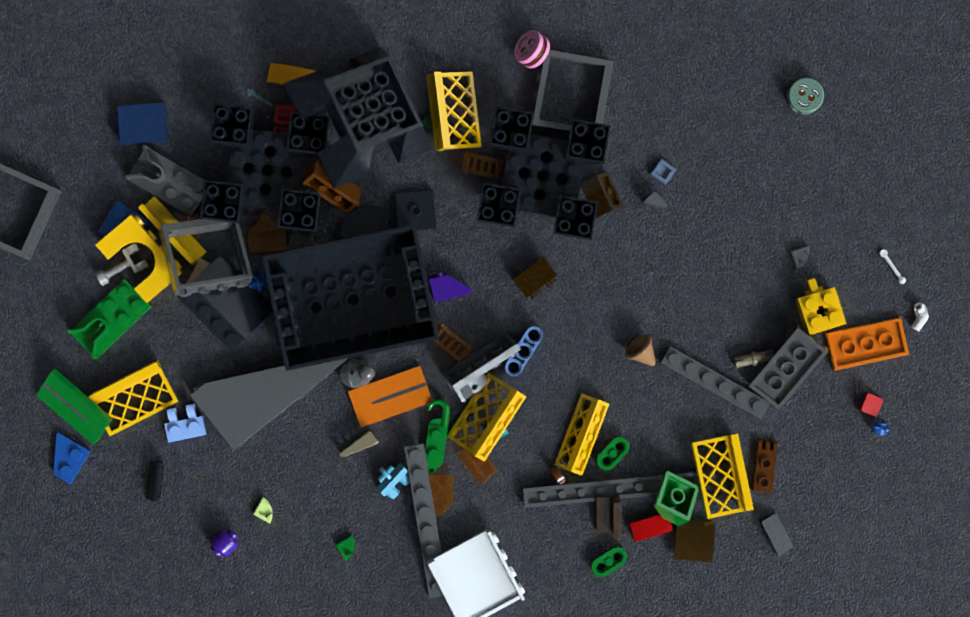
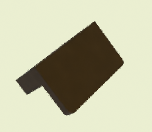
[581,172,623,218]
[596,495,621,539]

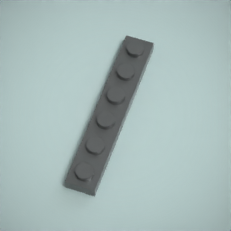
[661,346,771,420]

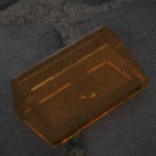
[457,441,498,485]

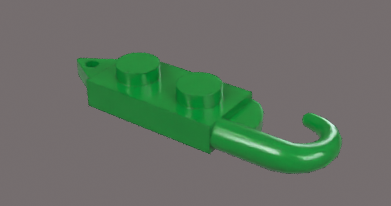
[425,399,450,476]

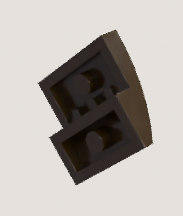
[673,519,715,563]

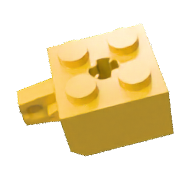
[795,278,847,335]

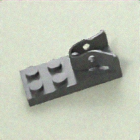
[124,144,205,218]
[749,324,828,410]
[441,332,521,402]

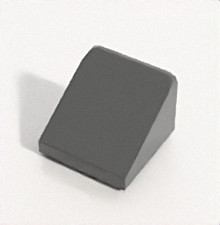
[643,192,667,209]

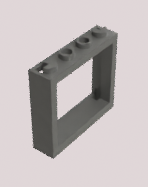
[531,50,614,133]
[0,164,61,260]
[159,219,253,297]

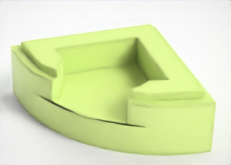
[253,497,273,524]

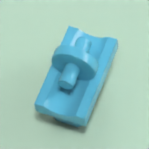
[377,463,410,499]

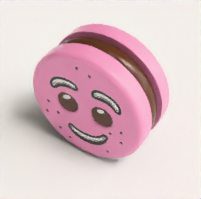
[514,30,550,68]

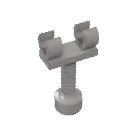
[95,243,149,286]

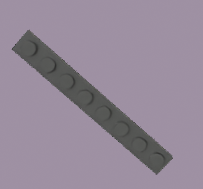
[404,443,443,598]

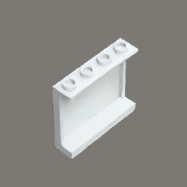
[426,529,525,617]

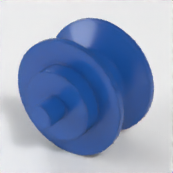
[249,270,268,292]

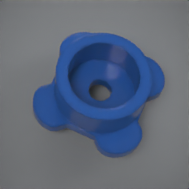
[870,420,890,435]

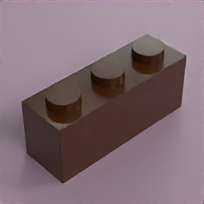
[302,158,361,214]

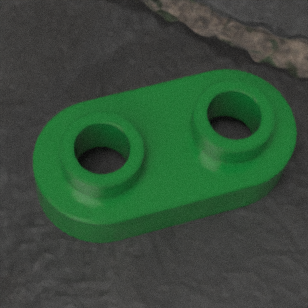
[597,437,629,470]
[591,547,627,577]

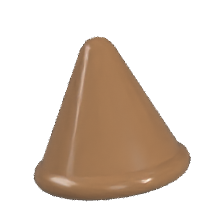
[625,334,656,366]

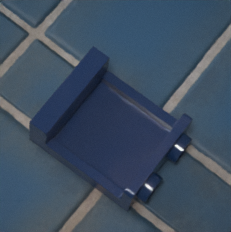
[115,102,169,146]

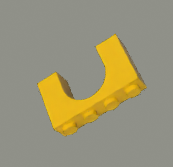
[96,214,182,303]

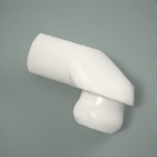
[911,302,929,332]

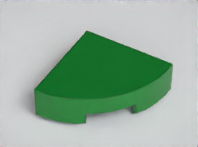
[336,535,355,561]

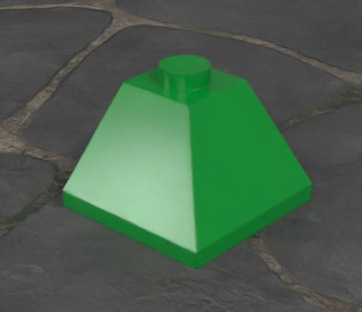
[654,471,700,526]

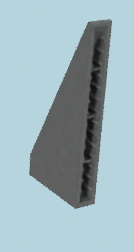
[190,358,350,450]

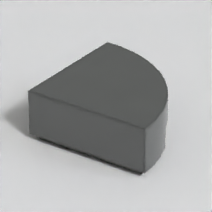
[790,245,810,269]

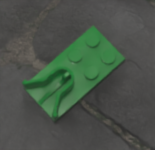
[67,279,152,360]

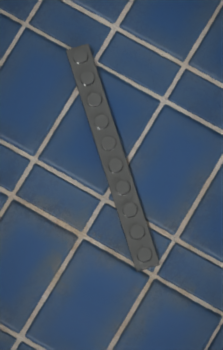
[523,470,717,508]

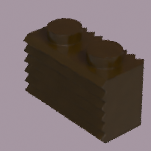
[513,257,558,299]

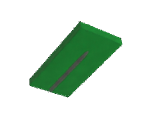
[36,369,113,445]

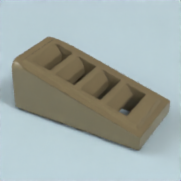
[339,430,379,457]

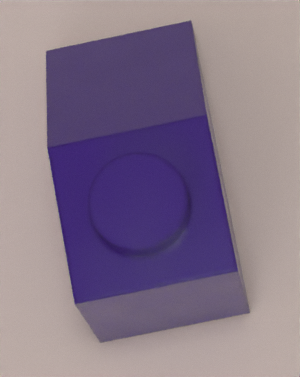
[429,273,472,303]

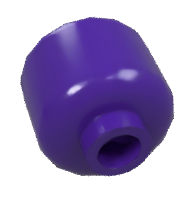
[210,529,239,558]

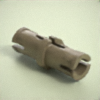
[734,349,774,368]

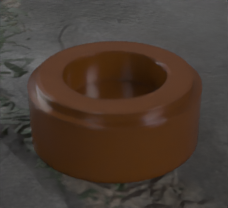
[550,466,566,484]

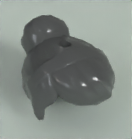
[338,358,375,388]

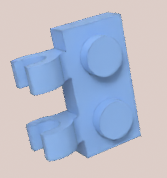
[164,404,207,443]

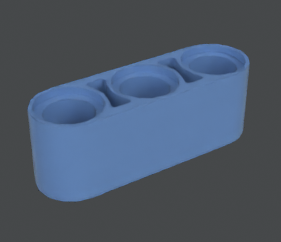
[505,326,543,376]

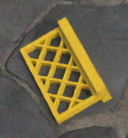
[426,72,482,151]
[88,360,179,436]
[447,372,526,462]
[691,434,754,519]

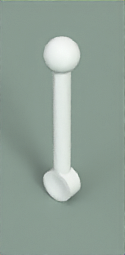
[879,249,906,284]

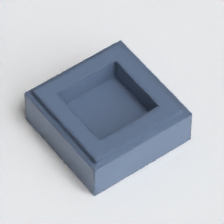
[650,158,677,185]

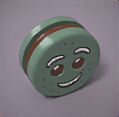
[787,78,824,115]

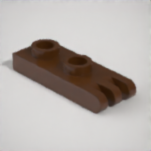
[752,439,778,493]

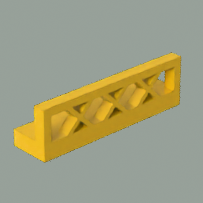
[138,196,207,265]
[554,393,609,475]

